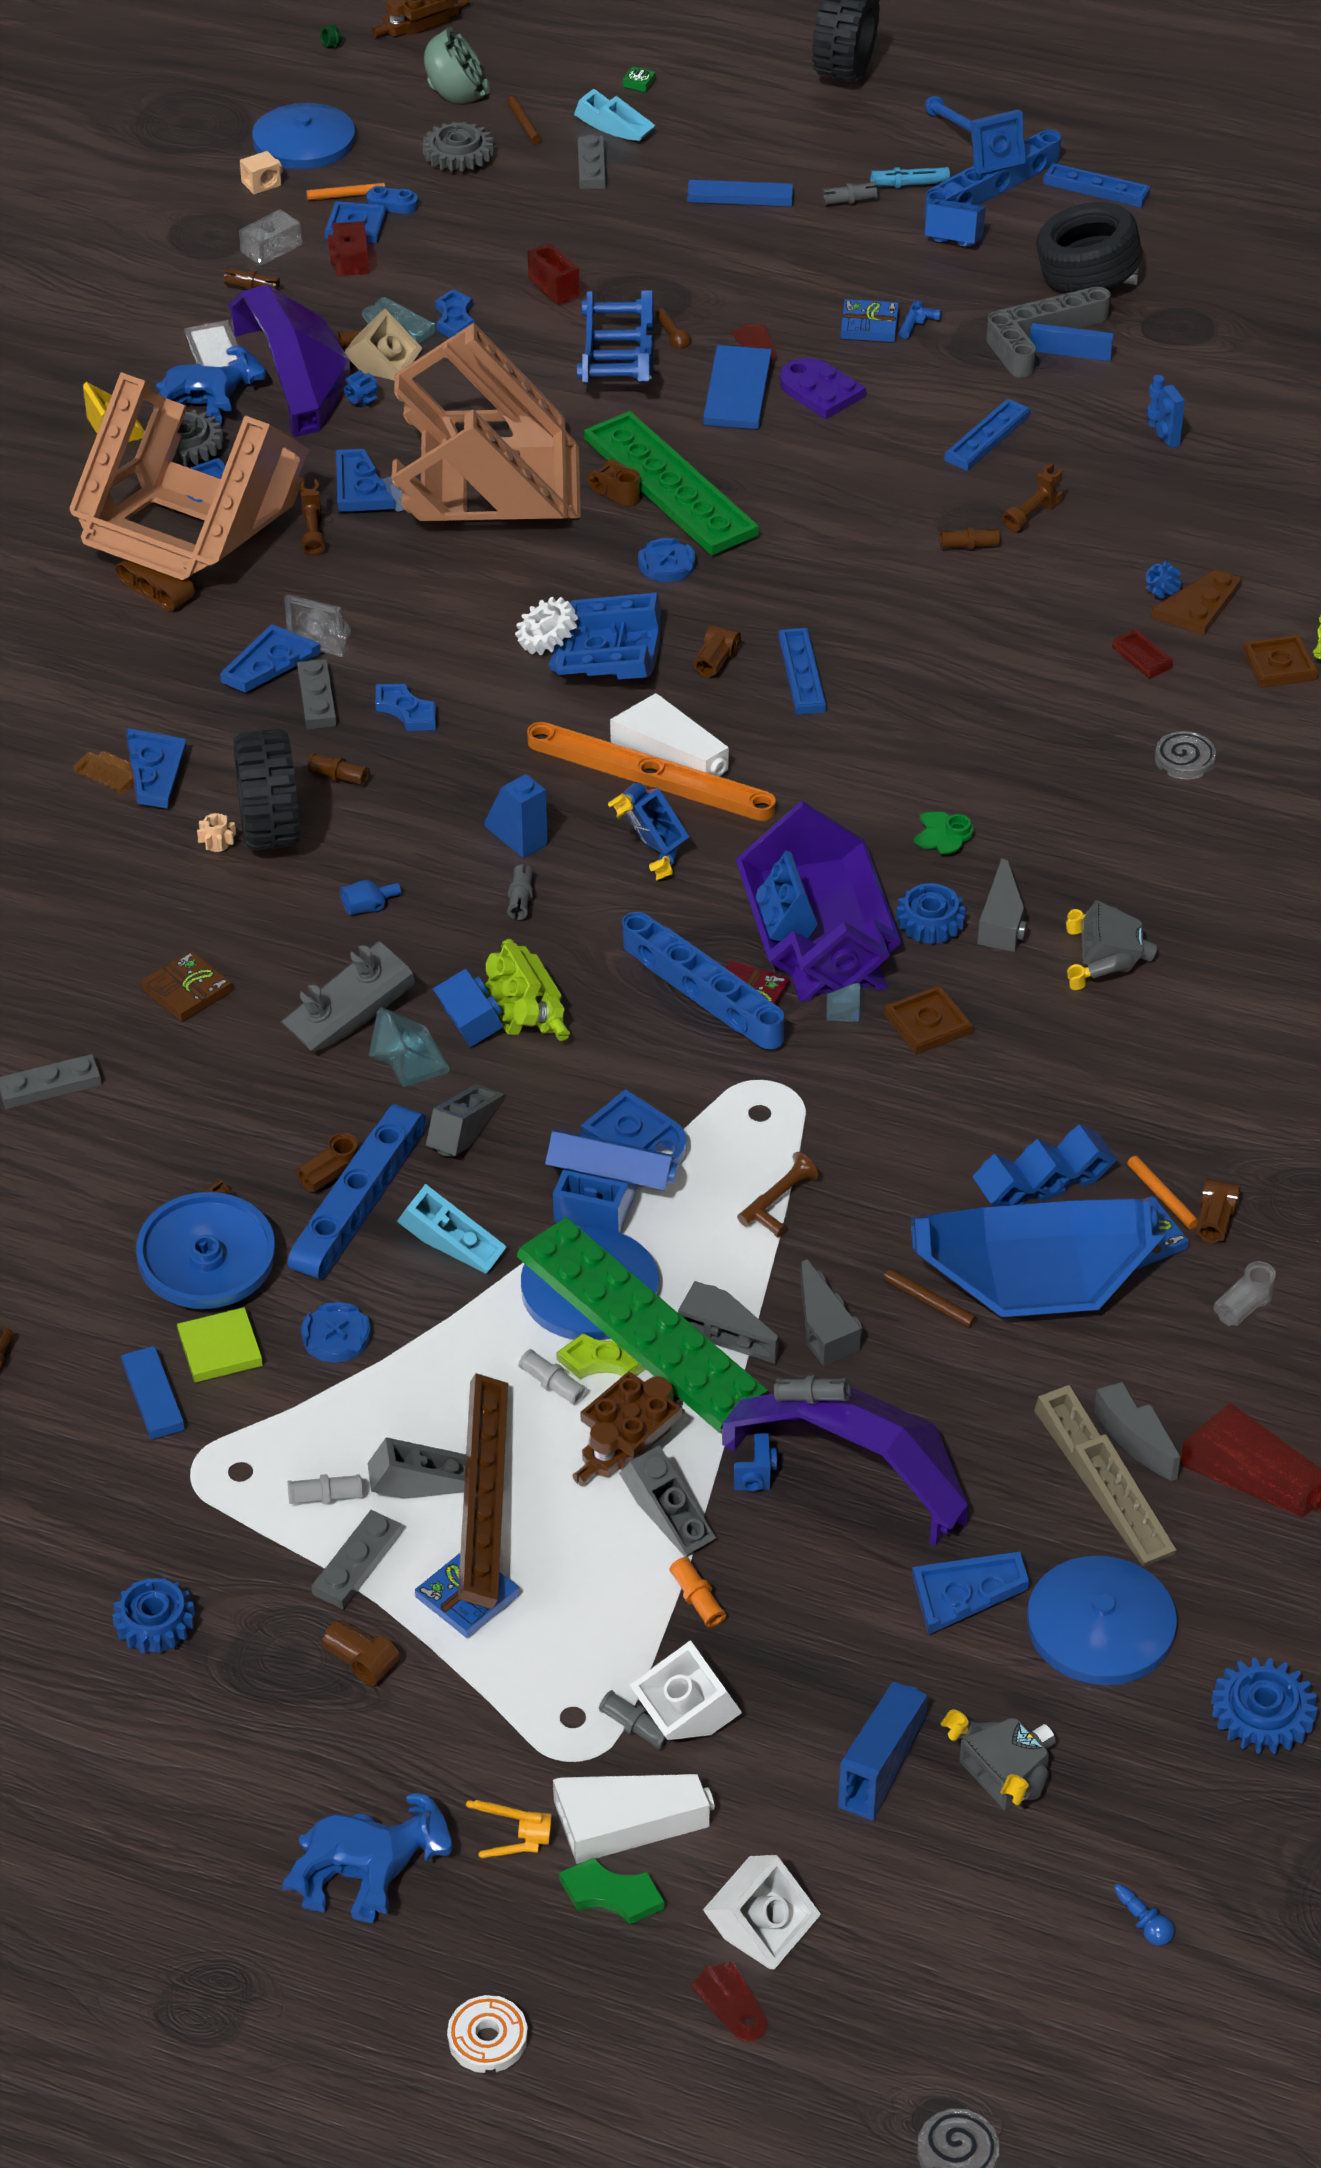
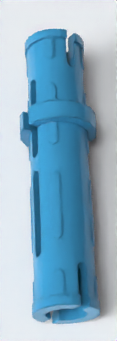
[870,167,950,188]

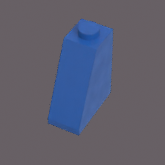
[484,774,547,859]

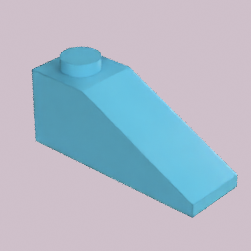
[397,1184,507,1274]

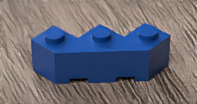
[972,1124,1118,1206]

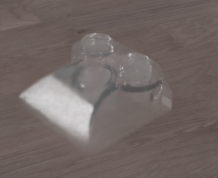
[284,594,351,657]

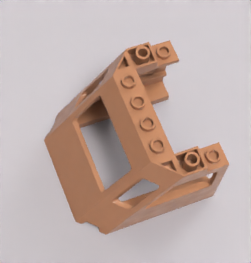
[391,323,581,521]
[69,372,309,580]

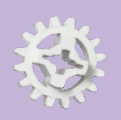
[515,597,578,655]

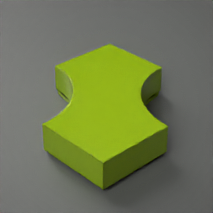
[556,1334,646,1380]

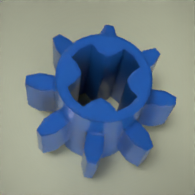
[344,370,379,407]
[1146,561,1182,600]

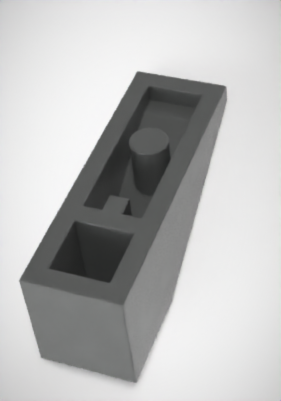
[977,859,1028,952]
[426,1084,505,1156]
[678,1281,778,1364]
[367,1437,466,1498]

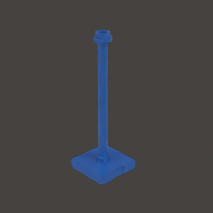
[925,96,1026,174]

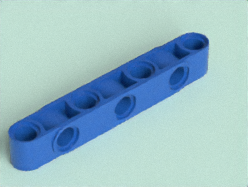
[925,130,1062,219]
[622,912,785,1049]
[288,1104,426,1280]

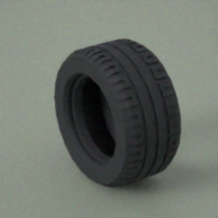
[1036,202,1143,293]

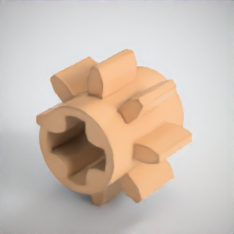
[197,813,236,852]

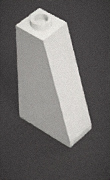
[610,693,729,776]
[553,1774,714,1864]

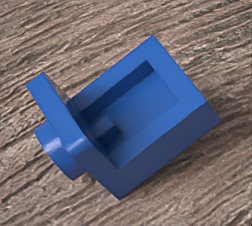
[734,1433,777,1491]

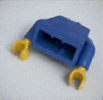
[608,783,689,881]

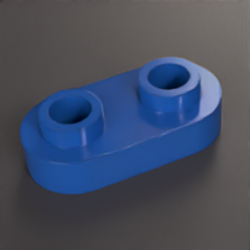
[367,186,418,214]

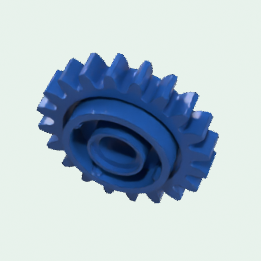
[1211,1657,1318,1754]

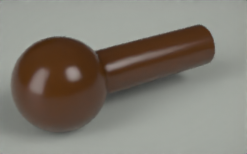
[655,308,691,349]

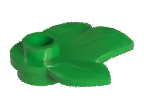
[913,811,974,854]

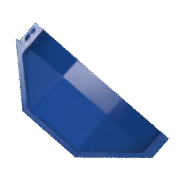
[910,1198,1166,1317]

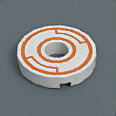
[447,1995,528,2073]

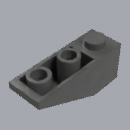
[801,1259,863,1367]
[619,1445,716,1557]

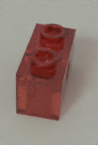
[328,221,369,276]
[527,243,580,304]

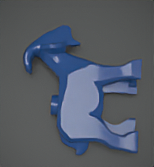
[153,346,266,424]
[282,1793,453,1923]

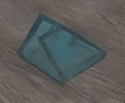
[369,1007,450,1087]

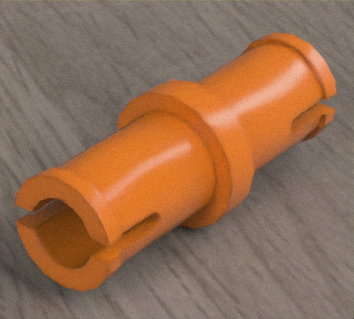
[669,1557,726,1628]

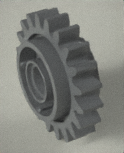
[423,121,494,172]
[172,410,223,467]

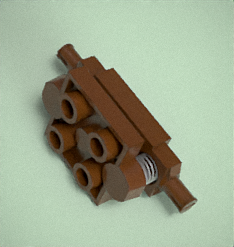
[371,0,470,38]
[572,1371,682,1486]

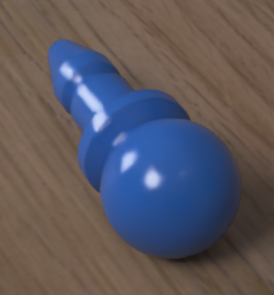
[1114,1883,1175,1946]

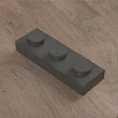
[578,135,605,189]
[297,659,336,729]
[0,1054,102,1109]
[311,1510,402,1609]

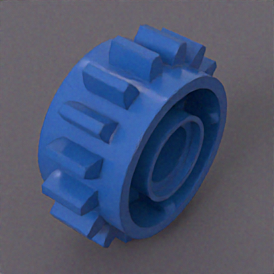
[896,883,966,944]
[112,1578,195,1653]

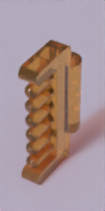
[74,751,134,795]

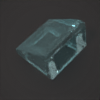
[826,983,860,1021]

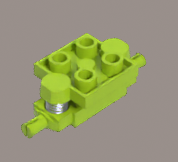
[485,939,570,1041]

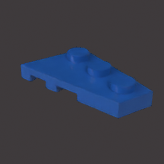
[220,624,321,693]

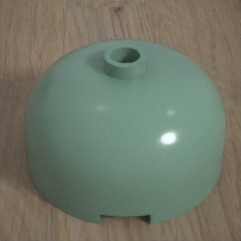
[424,27,490,104]

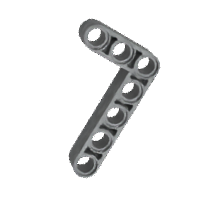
[986,287,1110,378]

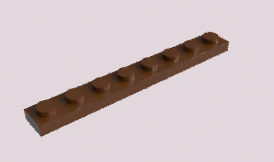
[458,1373,508,1609]

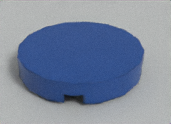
[638,538,695,582]
[301,1302,371,1363]

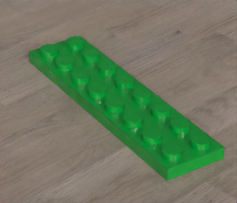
[584,411,759,556]
[517,1217,768,1432]

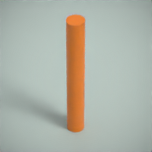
[306,183,385,201]
[1127,1155,1198,1230]

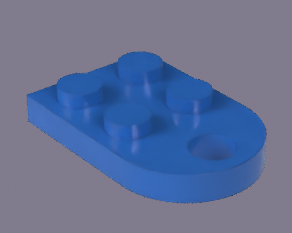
[581,1089,686,1164]

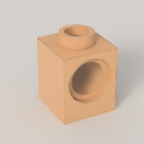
[240,151,283,194]

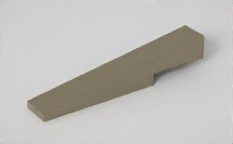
[1034,1385,1176,1567]

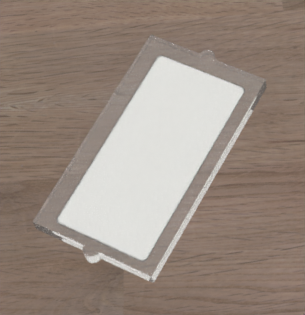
[184,320,238,367]

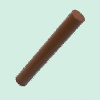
[507,95,541,144]
[884,1268,977,1328]

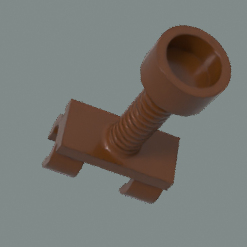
[1002,464,1063,532]
[300,479,325,555]

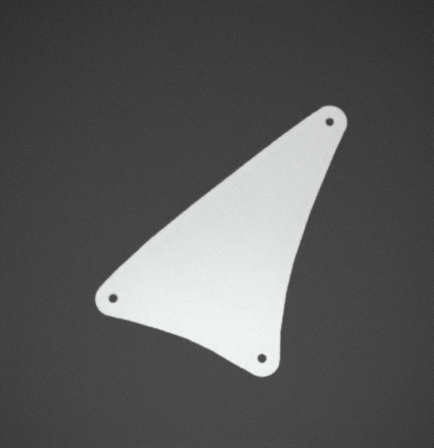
[190,1080,806,1762]

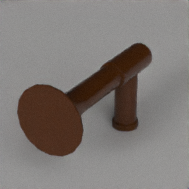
[737,1152,819,1238]

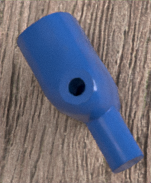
[340,879,401,915]

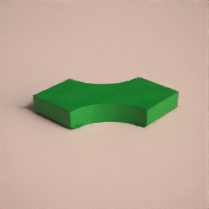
[559,1858,665,1925]

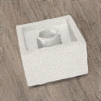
[629,1640,742,1740]
[703,1855,821,1969]

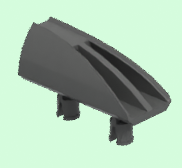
[280,941,415,1052]

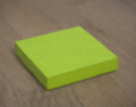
[177,1307,263,1383]

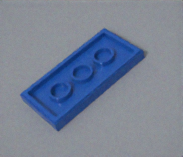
[703,345,771,429]

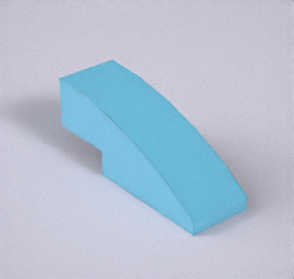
[574,89,656,141]

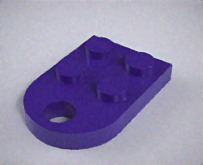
[780,358,866,419]

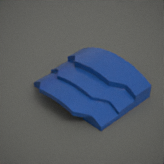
[548,592,661,679]

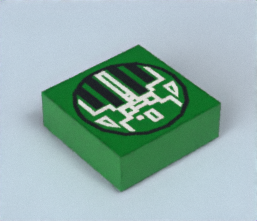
[623,66,656,92]

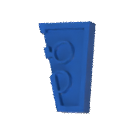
[336,449,395,512]
[126,728,187,809]
[912,1551,1029,1635]

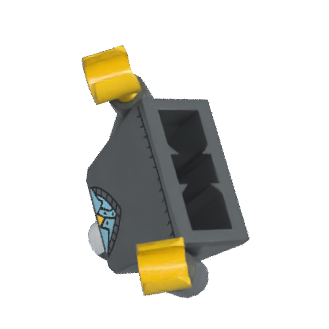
[1066,900,1157,990]
[940,1709,1056,1811]

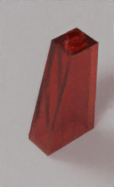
[1180,1403,1321,1518]

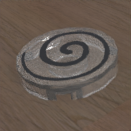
[1154,731,1216,780]
[917,2108,999,2168]

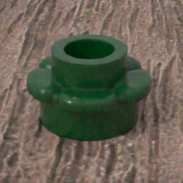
[320,24,342,49]

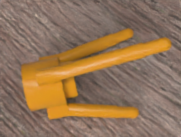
[466,1800,552,1858]

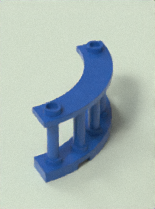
[577,290,653,384]

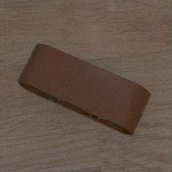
[115,559,195,611]

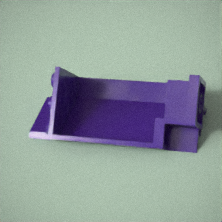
[736,801,902,1002]

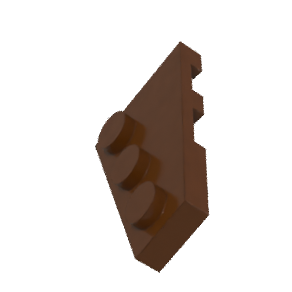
[1151,569,1242,636]

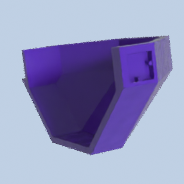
[227,285,350,437]
[722,1387,968,1546]

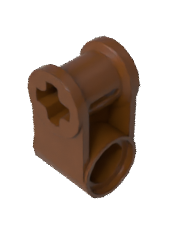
[587,459,641,506]

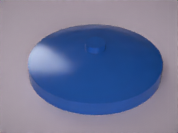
[252,103,355,169]
[136,1192,275,1309]
[521,1228,659,1340]
[1027,1556,1177,1685]

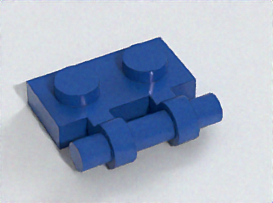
[1147,375,1185,448]

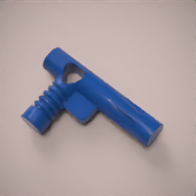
[899,300,942,339]

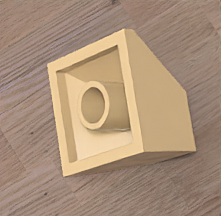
[345,309,422,381]

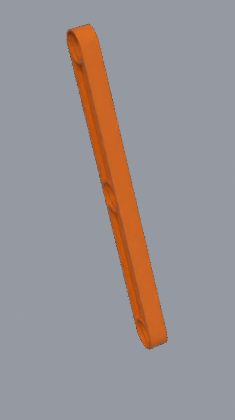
[527,722,776,821]

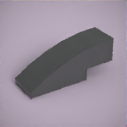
[1094,1382,1181,1481]

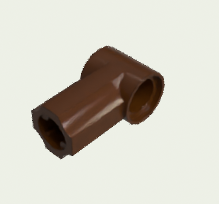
[693,624,741,679]
[295,1132,359,1193]
[1195,1178,1241,1244]
[322,1620,400,1686]

